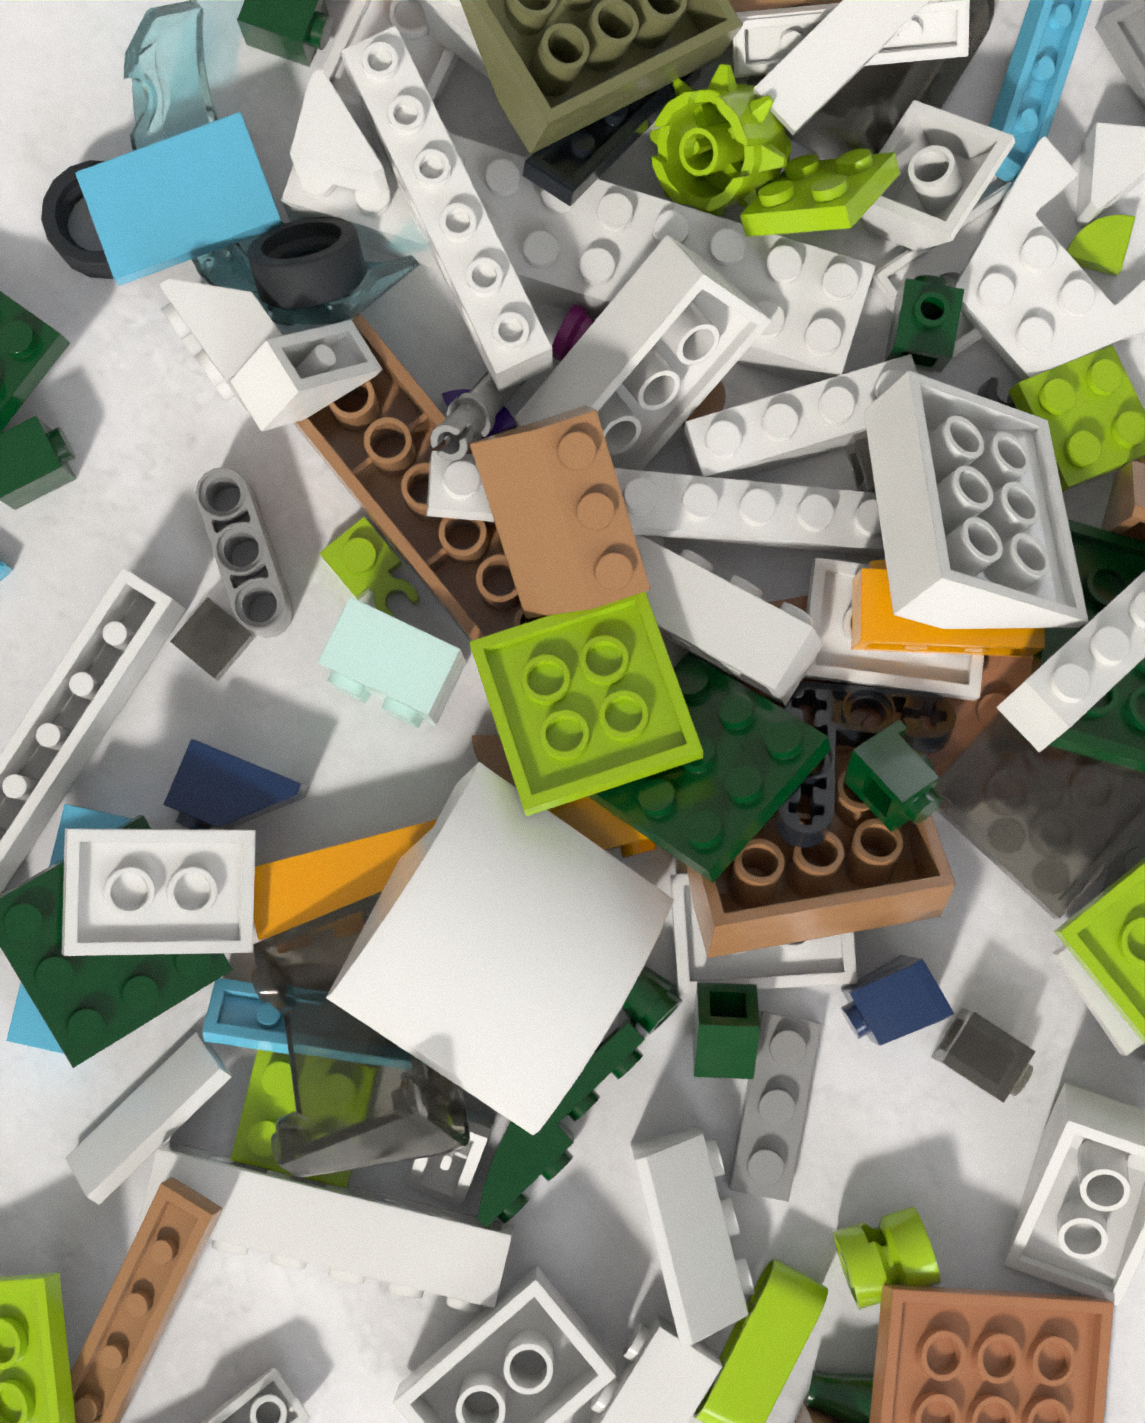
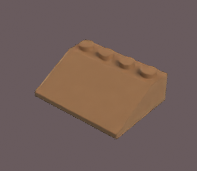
[686,745,956,958]

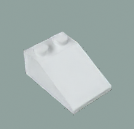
[1003,1083,1145,1306]

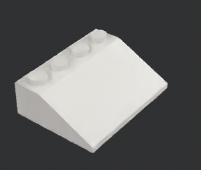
[864,370,1088,629]

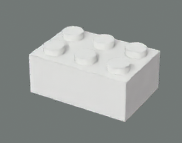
[393,1265,616,1423]

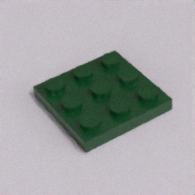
[587,652,831,883]
[0,815,233,1068]

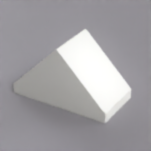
[290,67,389,195]
[1076,122,1145,229]
[406,1098,494,1208]

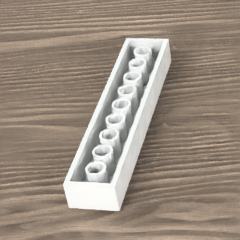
[281,99,876,385]

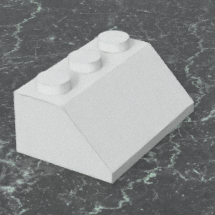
[631,1126,755,1348]

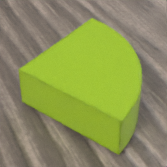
[1066,215,1135,277]

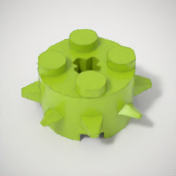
[650,64,792,217]

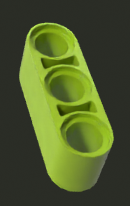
[693,1258,828,1423]

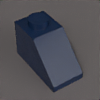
[163,738,309,829]
[841,955,955,1046]

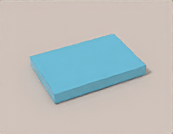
[75,112,283,286]

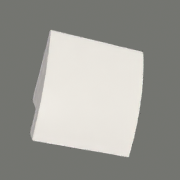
[326,762,674,1135]

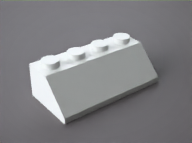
[514,234,772,471]

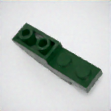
[477,1018,645,1228]

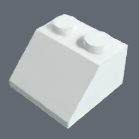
[862,100,1015,251]

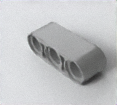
[195,467,293,638]

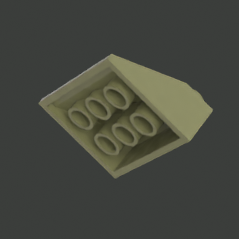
[460,0,743,155]

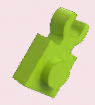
[319,517,420,618]

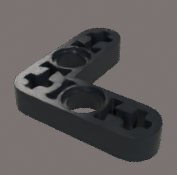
[775,681,956,848]

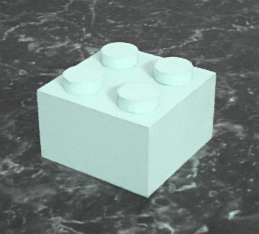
[318,597,466,729]

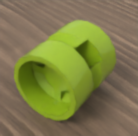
[833,1206,941,1310]

